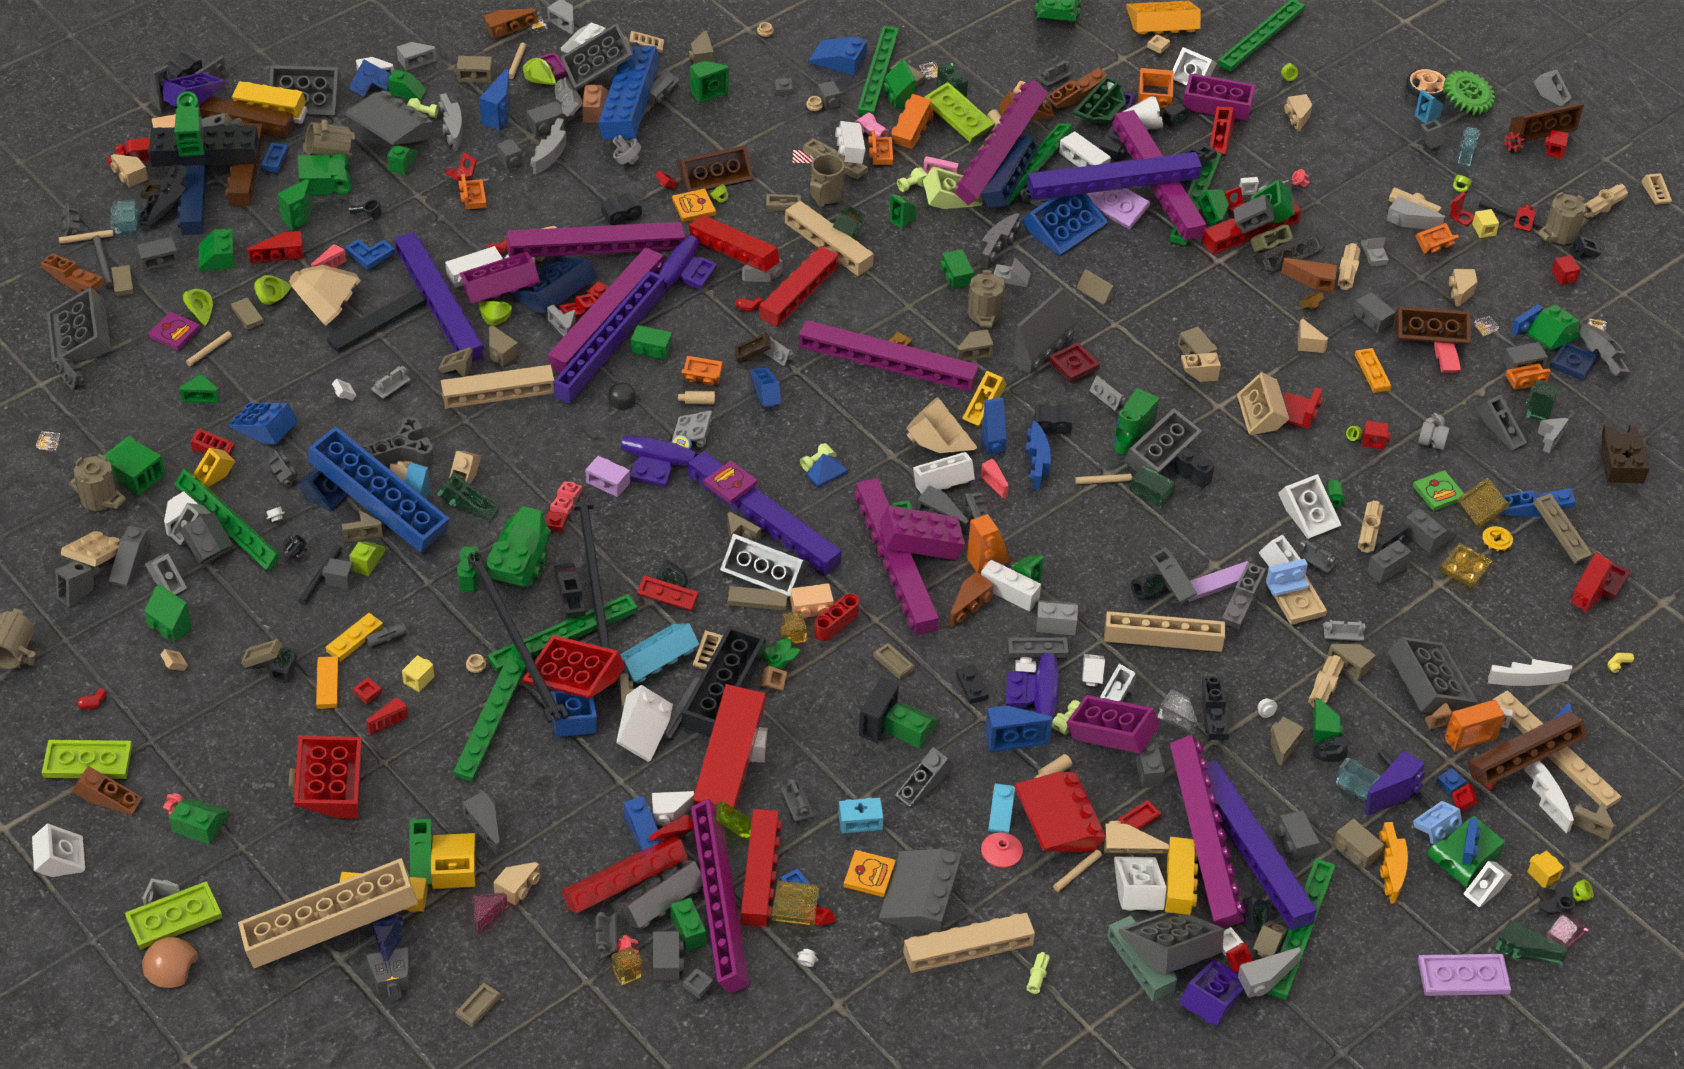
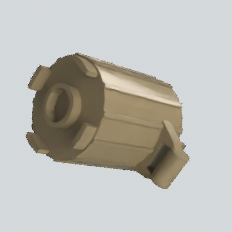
[303,120,355,159]
[810,151,845,206]
[1538,192,1588,245]
[967,270,1005,328]
[69,454,126,511]
[0,608,36,670]

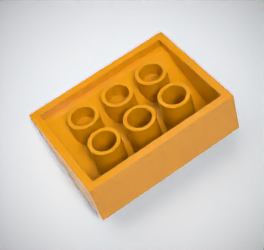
[1126,1,1201,34]

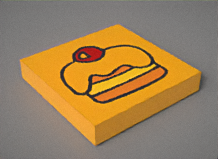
[672,189,716,223]
[844,850,896,897]

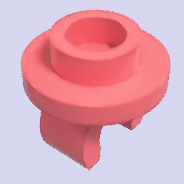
[1292,169,1310,187]
[163,793,184,815]
[617,935,639,957]

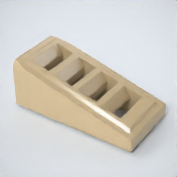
[630,31,664,53]
[1642,173,1672,205]
[693,630,723,670]

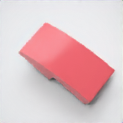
[1434,342,1461,373]
[550,481,582,517]

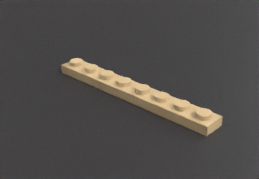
[1493,690,1622,810]

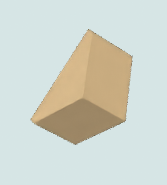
[1298,319,1328,353]

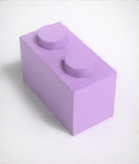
[585,456,630,497]

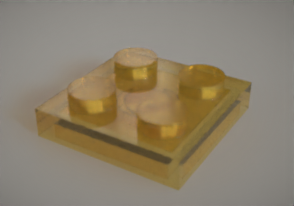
[1457,477,1510,528]
[1439,543,1493,588]
[772,880,820,925]

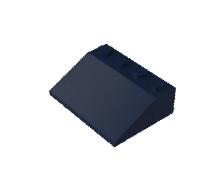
[507,256,597,314]

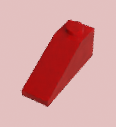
[1210,106,1236,155]
[1571,552,1613,613]

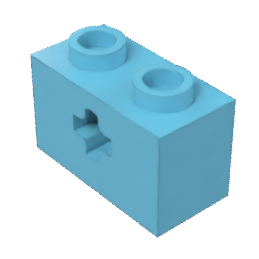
[838,798,883,834]

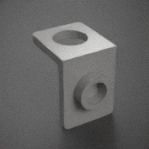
[142,878,180,905]

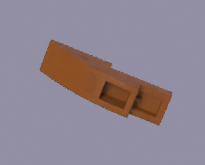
[1046,67,1108,108]
[40,254,105,293]

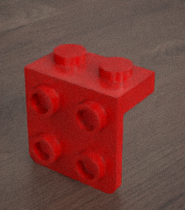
[1282,387,1324,429]

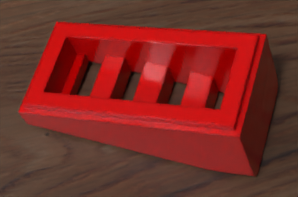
[191,429,235,455]
[366,697,408,735]
[649,814,694,841]

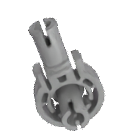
[612,135,641,165]

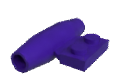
[658,236,717,291]
[621,436,697,488]
[1006,653,1059,721]

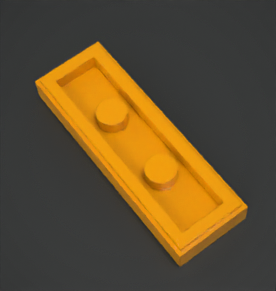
[1355,348,1391,393]
[316,656,338,709]

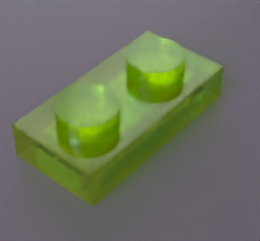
[716,801,751,839]

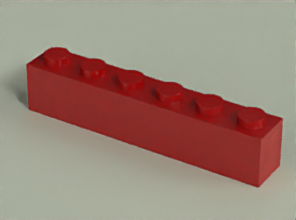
[1202,200,1301,255]
[689,215,780,272]
[759,246,838,327]
[741,809,782,927]
[561,836,688,913]

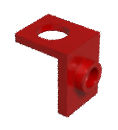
[445,153,477,181]
[1225,186,1245,214]
[1449,192,1475,227]
[1514,205,1536,231]

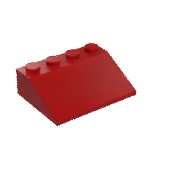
[522,635,626,699]
[294,736,362,819]
[1014,772,1106,852]

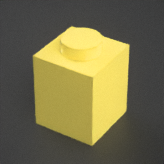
[1472,209,1499,238]
[402,655,434,692]

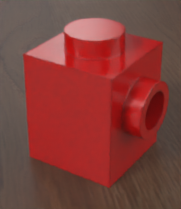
[1544,130,1569,158]
[1551,255,1580,285]

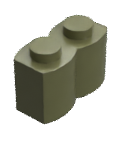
[1250,225,1293,252]

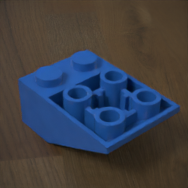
[228,402,298,444]

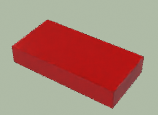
[1117,800,1161,830]

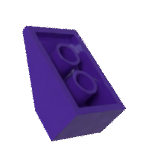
[163,72,226,106]
[1365,751,1425,815]
[1179,959,1244,1026]

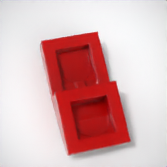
[559,294,597,319]

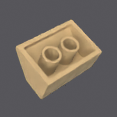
[1237,372,1289,435]

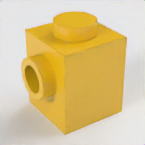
[1527,850,1564,888]

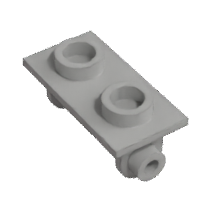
[762,333,795,366]
[371,366,411,399]
[1089,376,1127,411]
[1323,620,1365,641]

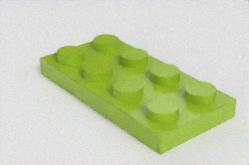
[924,82,995,142]
[42,740,132,779]
[125,881,222,950]

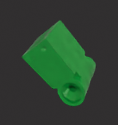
[174,91,204,156]
[298,153,351,196]
[1113,388,1160,454]
[104,435,166,496]
[1427,815,1505,888]

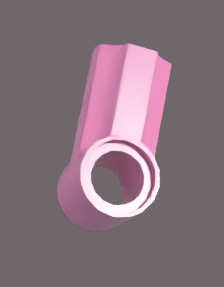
[854,113,889,137]

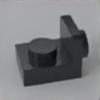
[1570,236,1601,260]

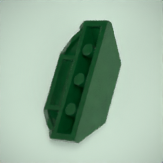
[1073,76,1126,124]

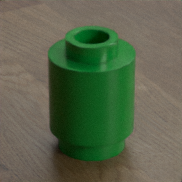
[1325,480,1345,507]

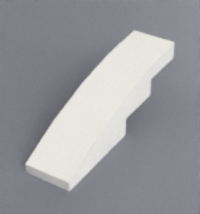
[1488,659,1572,686]
[1524,761,1574,834]

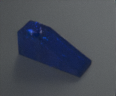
[371,913,404,961]

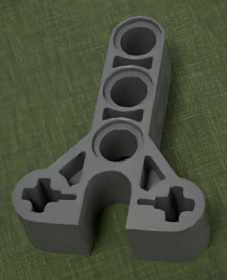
[361,417,434,467]

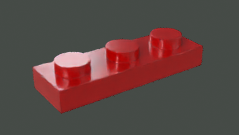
[637,575,699,612]

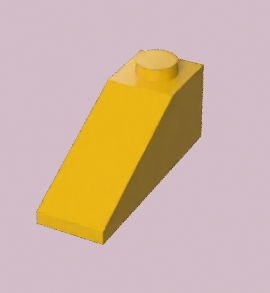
[962,371,1007,427]

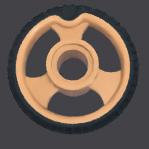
[1406,68,1447,99]

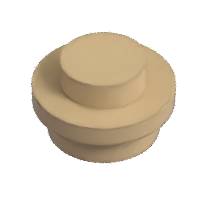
[757,22,773,37]
[806,96,823,111]
[466,654,486,673]

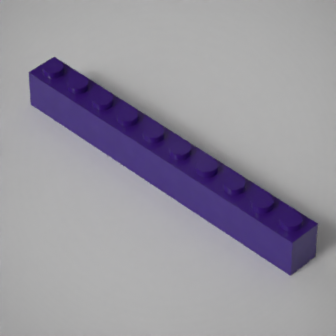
[1027,152,1202,200]
[394,232,485,362]
[553,271,665,404]
[688,451,842,575]
[1206,760,1317,931]

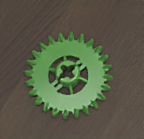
[1443,71,1495,115]

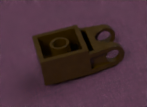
[1601,424,1649,483]

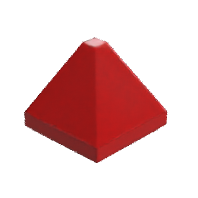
[804,906,836,926]

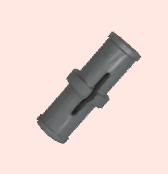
[365,622,407,648]

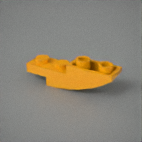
[1379,822,1408,904]

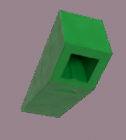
[409,819,433,886]

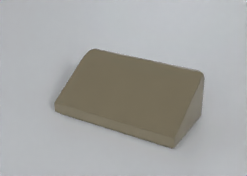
[1077,269,1114,305]

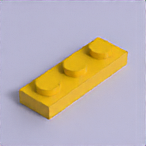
[326,613,383,662]

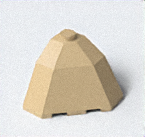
[289,265,361,326]
[906,397,977,453]

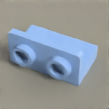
[1266,559,1309,596]
[1413,801,1463,845]

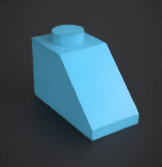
[988,783,1015,833]

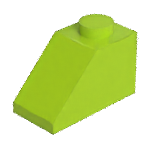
[349,541,387,576]

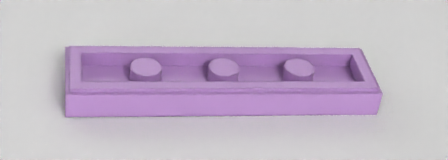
[1188,561,1249,602]

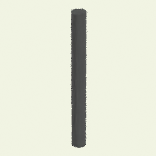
[93,235,113,287]

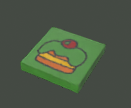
[1413,470,1466,511]

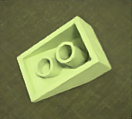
[923,167,983,209]

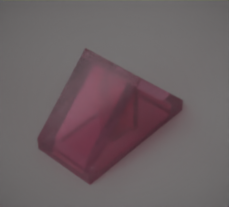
[473,893,508,935]
[1543,914,1588,953]

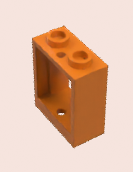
[1138,68,1174,109]
[1445,700,1505,752]

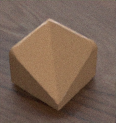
[760,666,787,691]
[1425,703,1452,729]

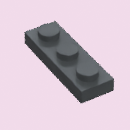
[1007,637,1069,658]

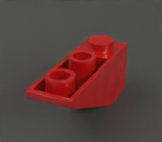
[248,231,303,263]

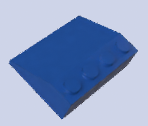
[1021,193,1108,256]

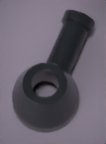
[349,199,382,219]

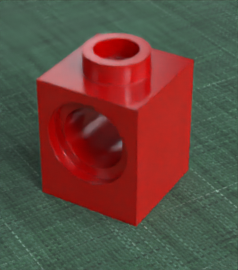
[1362,421,1391,449]

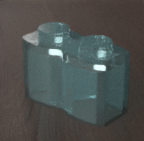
[1457,127,1480,166]
[110,199,138,234]
[1335,758,1381,801]

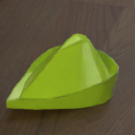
[523,58,556,85]
[254,275,292,305]
[183,289,213,326]
[479,301,512,325]

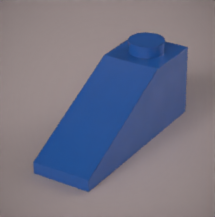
[750,367,781,408]
[981,397,1006,455]
[624,796,662,851]

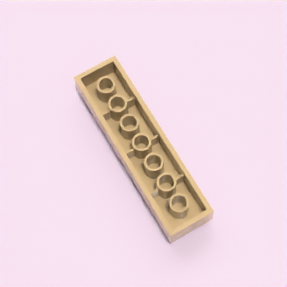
[238,858,418,968]

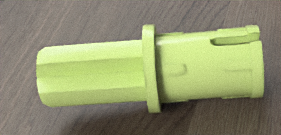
[1026,952,1050,994]

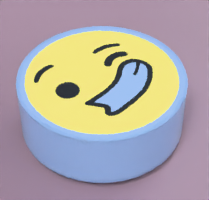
[672,435,692,449]

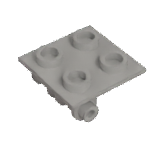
[672,411,712,448]

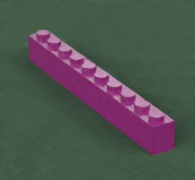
[953,79,1048,205]
[1113,110,1206,241]
[506,222,685,257]
[548,247,664,373]
[799,320,979,392]
[853,478,939,636]
[1170,735,1245,928]
[691,799,749,994]

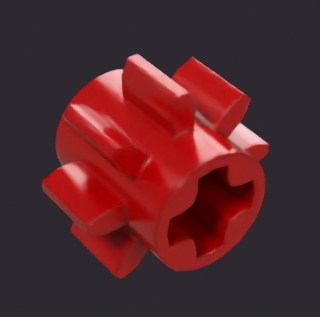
[1503,131,1524,152]

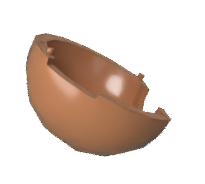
[142,937,198,988]

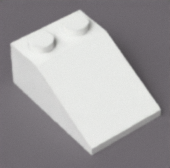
[1278,474,1341,539]
[616,685,673,762]
[1114,857,1167,911]

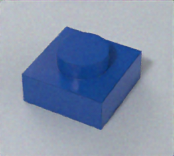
[1436,768,1466,796]

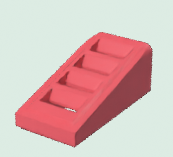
[311,244,346,268]
[981,459,1009,499]

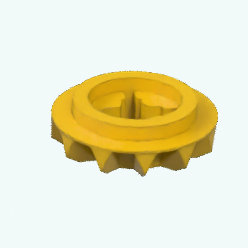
[1482,526,1513,552]

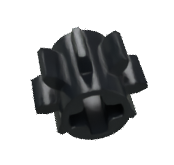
[283,535,307,559]

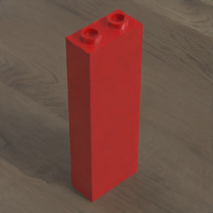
[693,684,767,816]

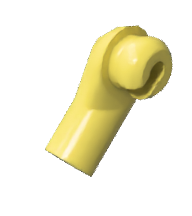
[1608,653,1634,673]

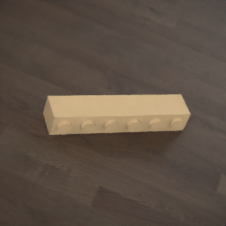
[785,201,874,276]
[441,365,554,409]
[1104,611,1225,652]
[903,913,1035,973]

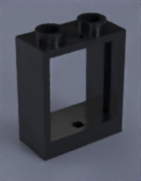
[859,677,899,743]

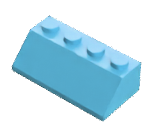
[620,623,700,684]

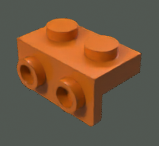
[868,130,893,165]
[458,174,487,210]
[1415,223,1459,254]
[681,356,723,386]
[1505,363,1551,390]

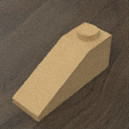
[1103,821,1169,854]

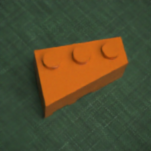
[891,94,934,149]
[967,514,1011,573]

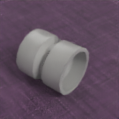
[1418,421,1450,450]

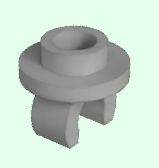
[1426,413,1445,427]

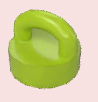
[1281,63,1298,81]
[1453,175,1472,192]
[710,184,728,203]
[1572,879,1594,901]

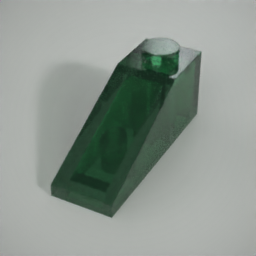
[437,472,500,521]
[1495,919,1569,964]

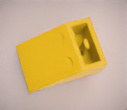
[431,833,475,889]

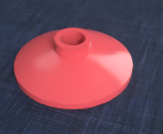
[981,832,1023,868]

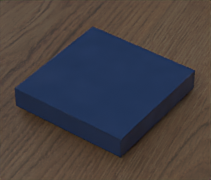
[1550,343,1598,381]

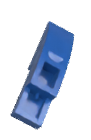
[1025,421,1051,489]
[1496,488,1576,517]

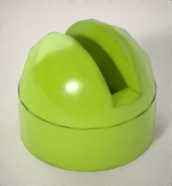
[1346,426,1363,441]

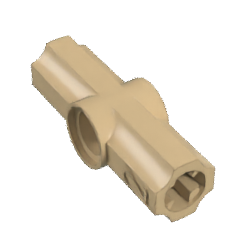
[1584,184,1628,218]
[1388,187,1442,214]
[1337,243,1360,290]
[1358,500,1383,553]
[1308,655,1345,708]

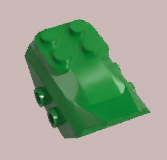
[1035,0,1082,24]
[486,506,551,587]

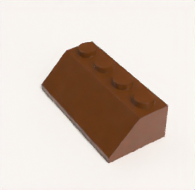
[1509,102,1584,143]
[676,145,754,192]
[1395,306,1471,344]

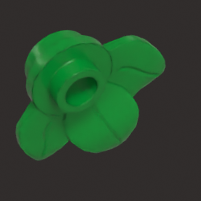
[764,638,800,670]

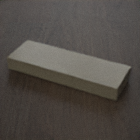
[728,586,788,611]

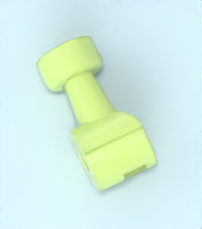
[407,98,439,118]
[897,168,927,192]
[800,443,837,472]
[1052,700,1080,735]

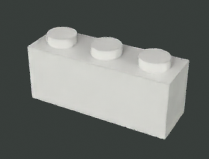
[835,121,865,164]
[1059,131,1111,167]
[445,246,503,288]
[913,452,975,494]
[981,560,1041,611]

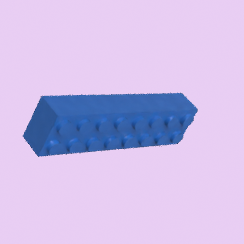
[598,45,660,140]
[307,426,449,553]

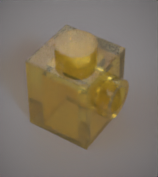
[780,611,807,644]
[611,947,643,985]

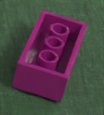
[1183,73,1255,121]
[459,251,540,304]
[880,506,965,560]
[1066,695,1160,754]

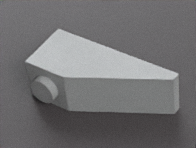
[1387,196,1445,229]
[1238,947,1301,998]

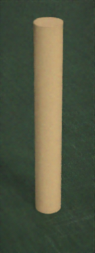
[509,43,526,79]
[59,229,114,244]
[186,331,232,367]
[1075,474,1132,485]
[1053,849,1102,892]

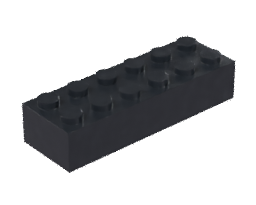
[148,125,259,167]
[681,625,766,737]

